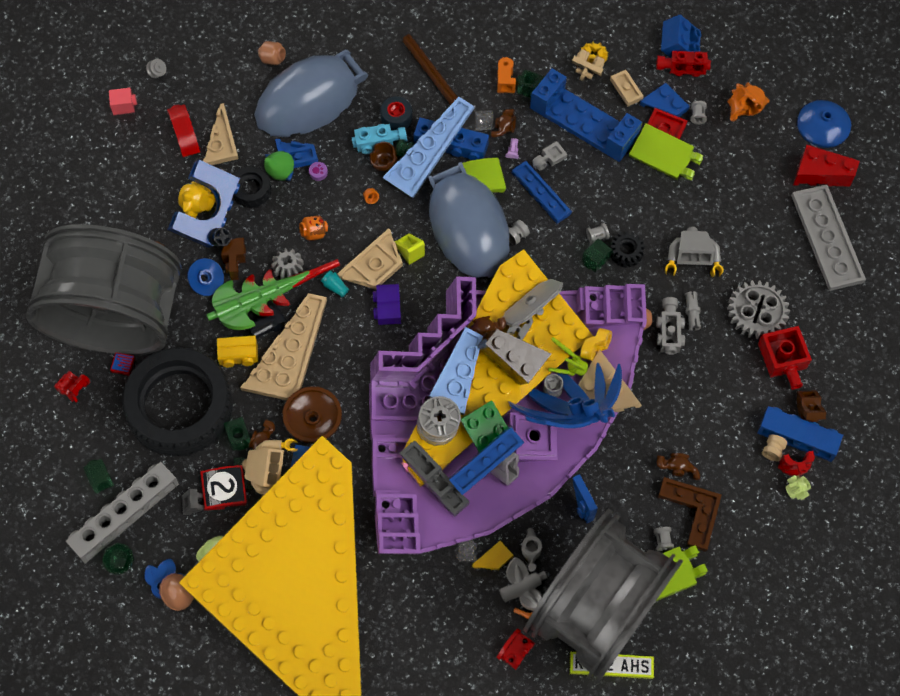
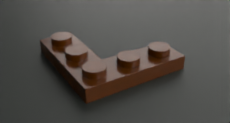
[658,477,722,552]

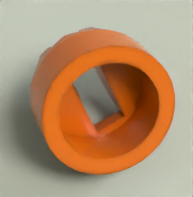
[363,188,379,204]

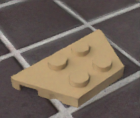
[337,228,403,290]
[578,350,642,412]

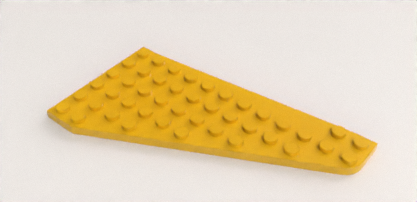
[402,249,594,487]

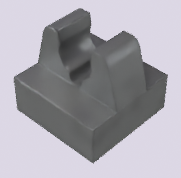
[182,489,204,515]

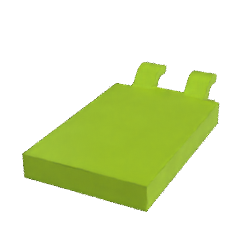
[629,124,703,181]
[655,545,708,602]

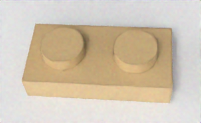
[610,70,644,107]

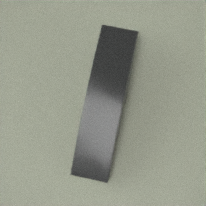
[400,440,469,517]

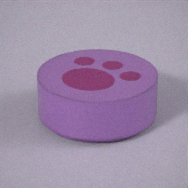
[309,162,328,181]

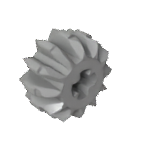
[272,248,304,279]

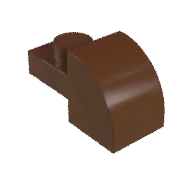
[221,238,246,280]
[797,390,826,422]

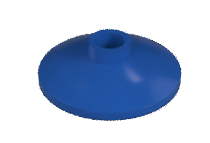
[187,258,224,296]

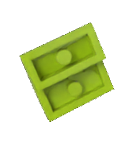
[462,158,506,193]

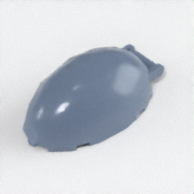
[254,50,368,137]
[428,162,510,278]

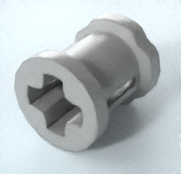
[691,101,707,124]
[586,223,610,244]
[653,527,674,551]

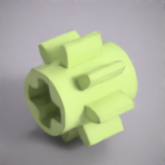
[786,475,811,500]

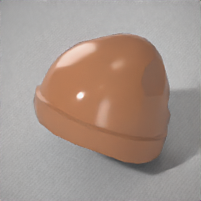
[159,573,194,611]

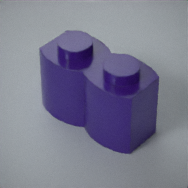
[373,284,401,325]

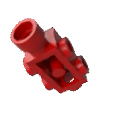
[656,51,711,77]

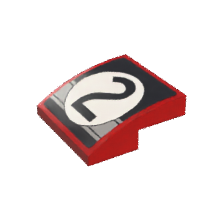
[200,465,247,511]

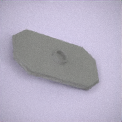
[503,279,563,327]

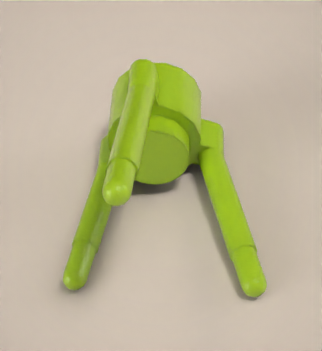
[548,337,588,376]

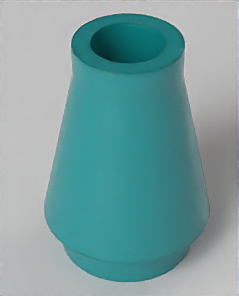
[321,270,349,297]

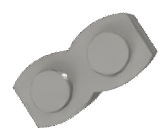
[490,452,519,486]

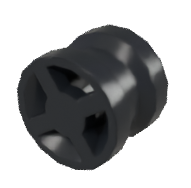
[208,227,231,246]

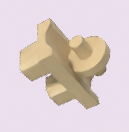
[572,49,605,81]

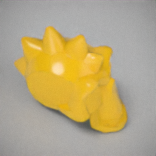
[178,181,216,218]

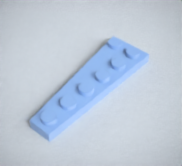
[383,97,475,198]

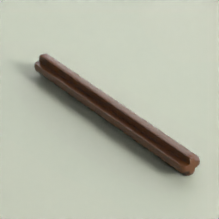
[403,34,458,105]

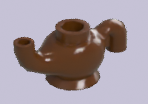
[491,109,516,138]
[469,316,506,339]
[249,419,275,450]
[656,453,700,480]

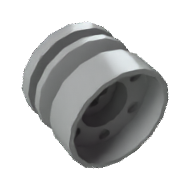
[417,396,461,446]

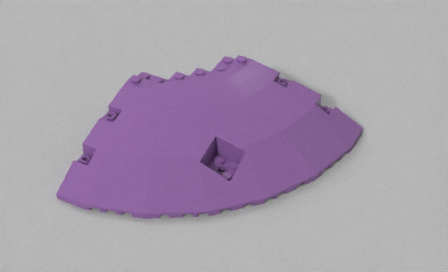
[369,277,647,554]

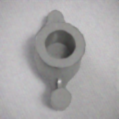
[521,527,542,572]

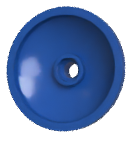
[797,100,851,148]

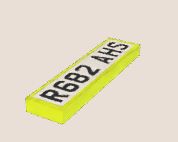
[570,652,654,679]

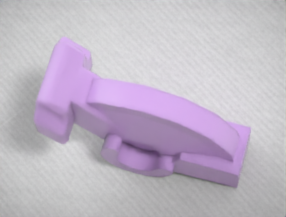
[505,138,519,159]

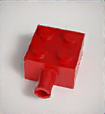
[758,326,812,390]

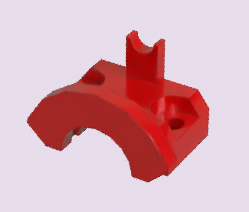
[54,371,90,403]
[778,451,815,476]
[496,628,535,670]

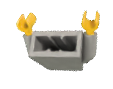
[665,227,724,277]

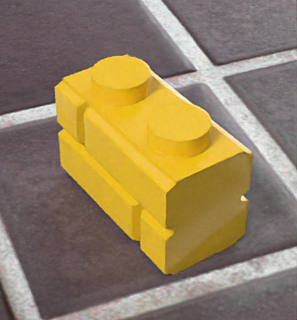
[217,335,258,368]

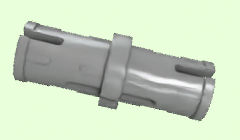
[685,291,701,331]

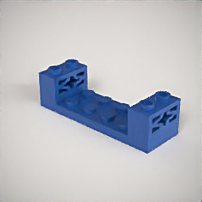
[530,68,642,162]

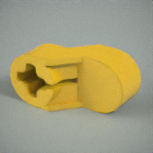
[580,328,612,361]

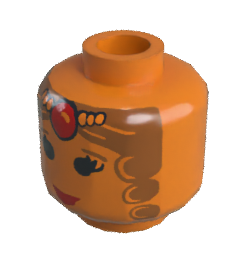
[299,215,328,241]

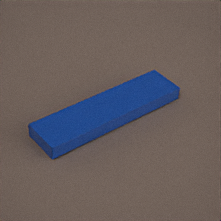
[512,161,572,224]

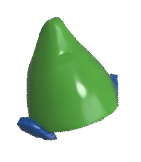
[264,151,294,182]

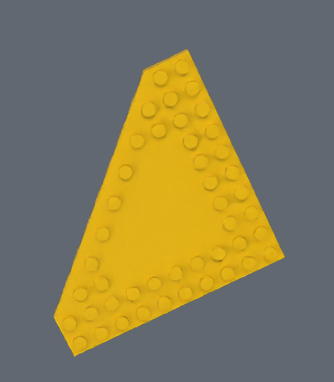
[179,436,361,696]

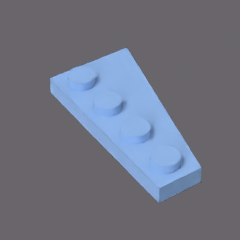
[429,327,483,415]

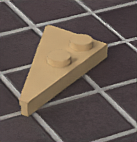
[203,103,238,165]

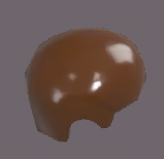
[370,141,397,171]

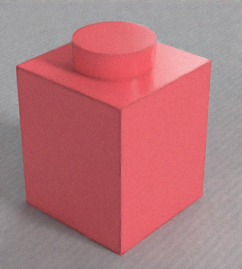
[109,88,137,115]

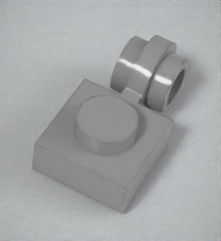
[532,141,568,171]

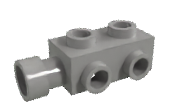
[656,297,685,355]

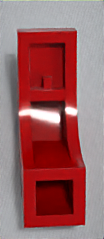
[167,105,200,157]

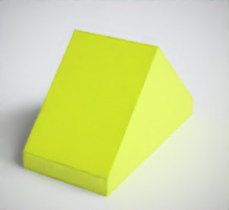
[394,234,425,265]

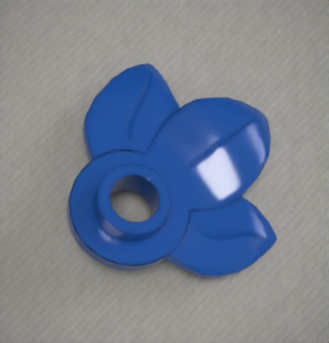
[145,559,185,599]

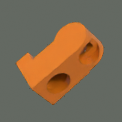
[497,57,516,93]

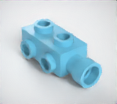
[352,124,407,154]

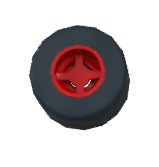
[380,96,412,131]

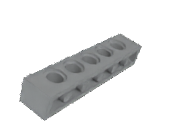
[66,462,179,564]

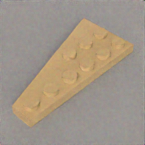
[240,293,327,400]

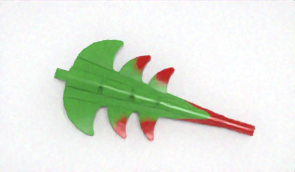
[206,259,340,330]

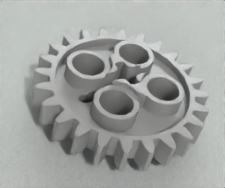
[727,280,790,339]

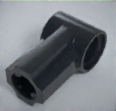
[249,306,287,339]

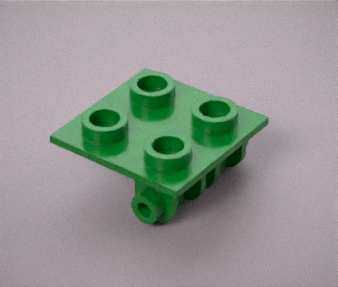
[461,400,508,452]

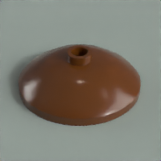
[283,386,342,443]

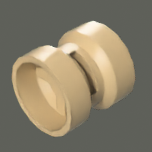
[762,434,787,462]

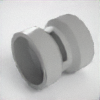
[508,220,530,245]
[543,374,563,398]

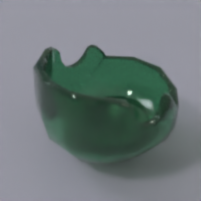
[102,543,134,575]

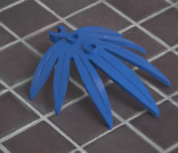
[508,362,622,428]

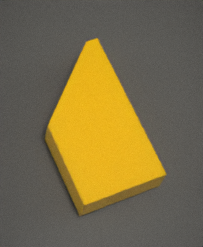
[472,541,514,570]

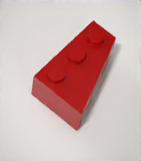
[793,145,860,187]

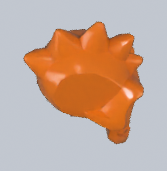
[728,83,770,122]

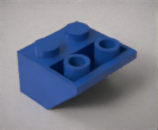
[661,14,701,58]

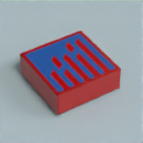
[110,353,135,376]

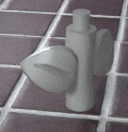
[499,557,547,611]

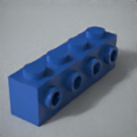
[413,117,489,160]

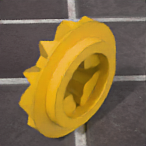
[581,42,608,64]

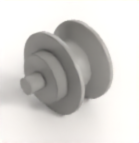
[146,59,166,78]

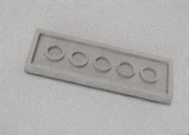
[791,185,866,291]

